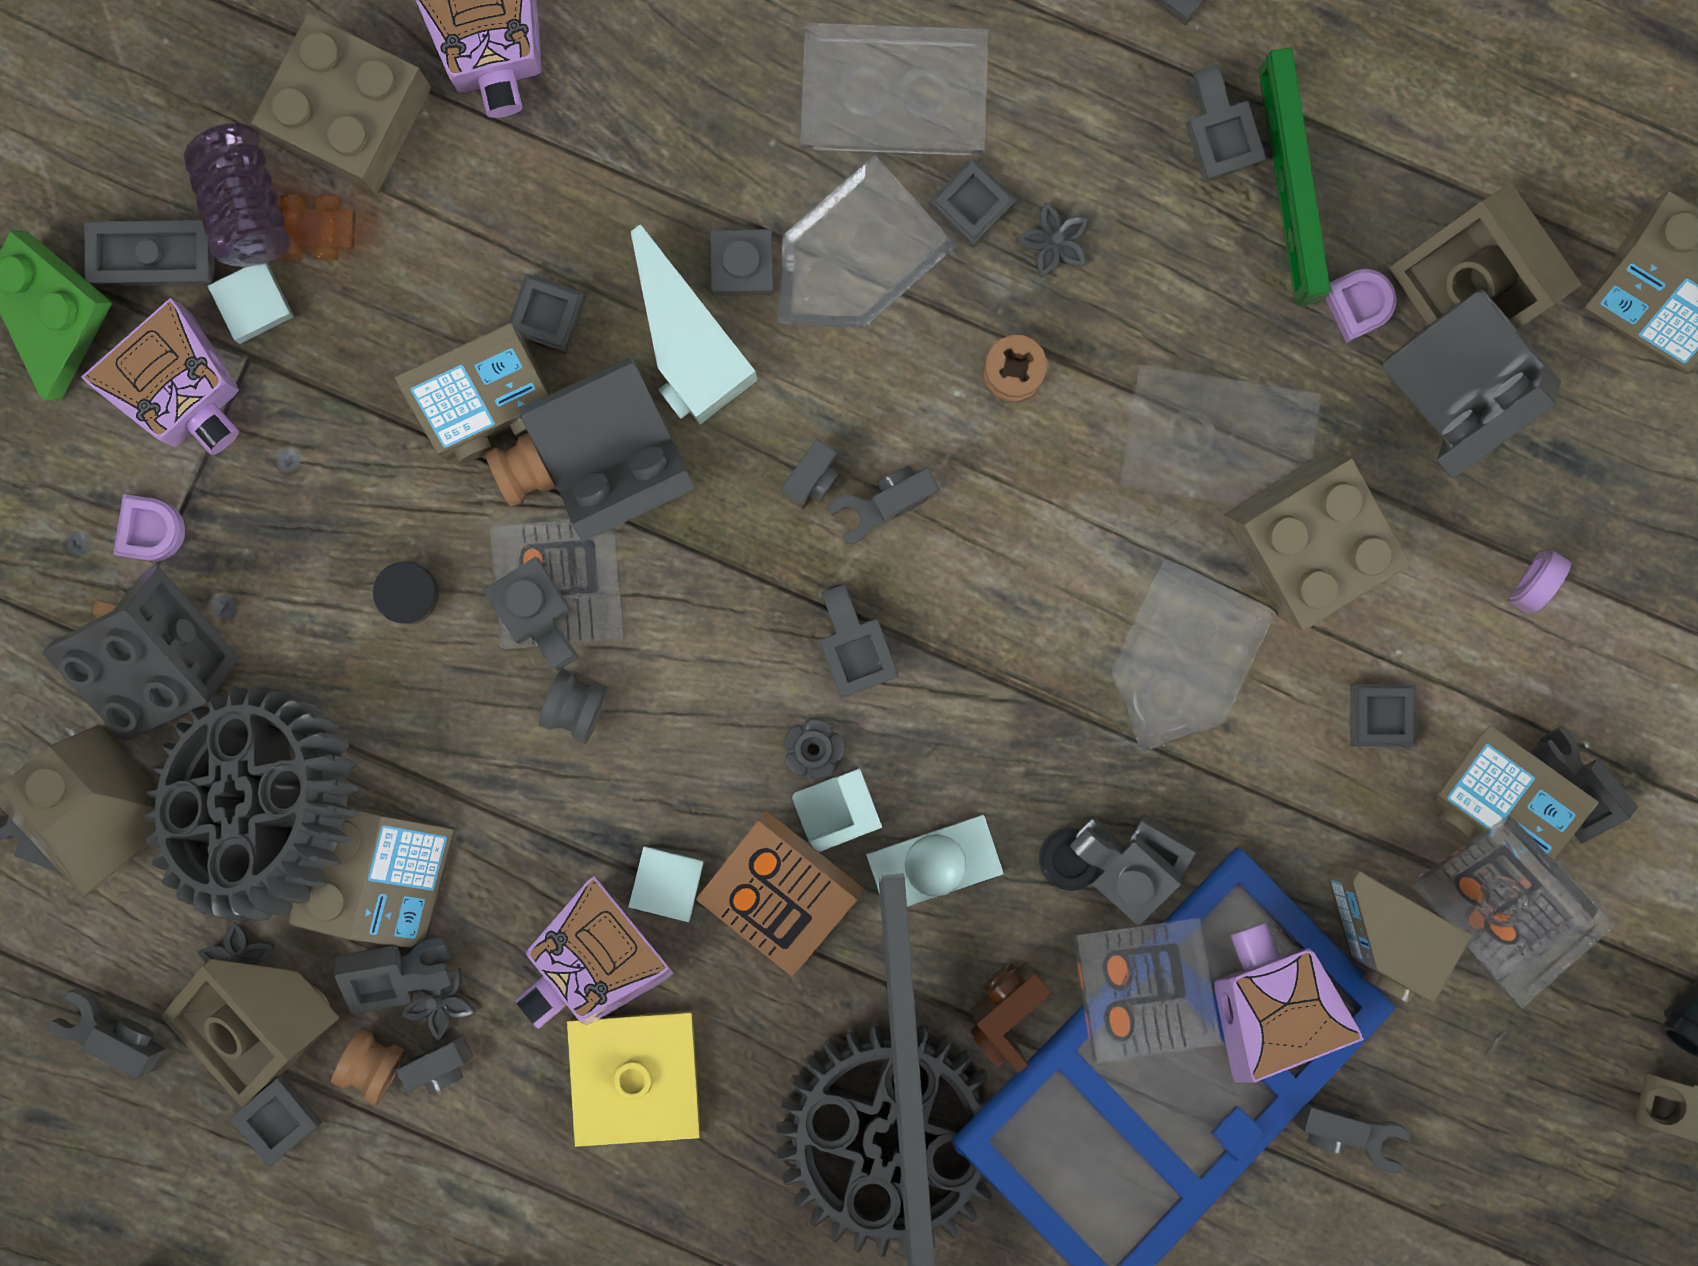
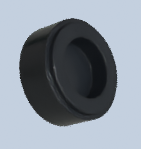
[373,562,438,624]
[1039,828,1101,891]

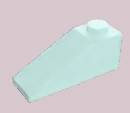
[631,224,758,425]

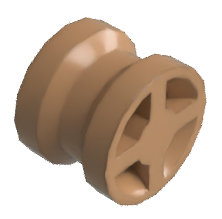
[983,335,1047,402]
[485,432,556,508]
[331,1027,406,1107]

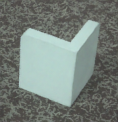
[792,768,882,852]

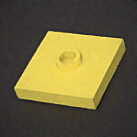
[567,1010,701,1147]

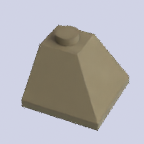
[0,724,158,897]
[160,959,339,1108]

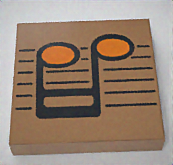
[695,810,865,977]

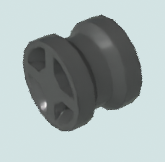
[539,668,609,744]

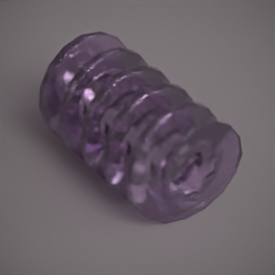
[183,123,291,267]

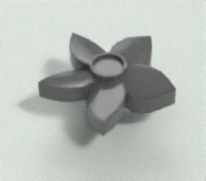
[1016,202,1088,278]
[197,921,275,965]
[401,968,477,1042]

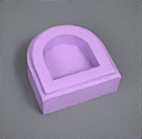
[1325,269,1396,344]
[113,494,185,561]
[1509,549,1571,614]

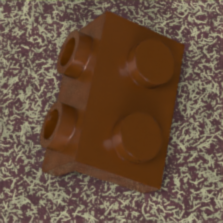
[970,961,1052,1073]

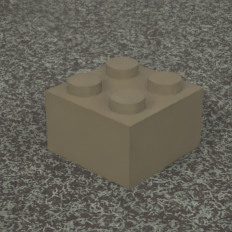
[251,13,432,195]
[1223,450,1410,631]

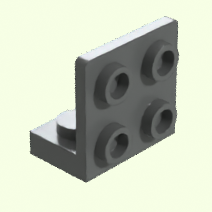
[1383,289,1561,478]
[519,358,695,543]
[43,565,239,741]

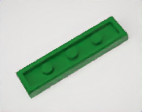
[1258,47,1331,306]

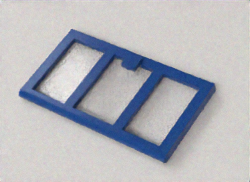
[950,847,1396,1266]

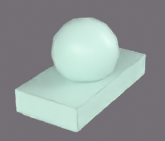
[866,814,1004,907]

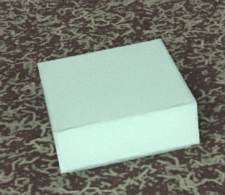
[208,259,294,344]
[628,846,705,922]

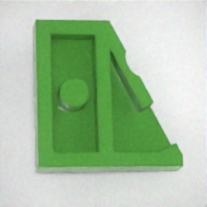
[0,231,112,401]

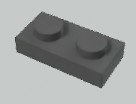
[84,220,215,288]

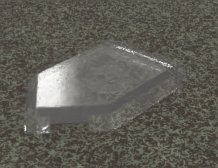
[778,155,957,328]
[1111,559,1276,753]

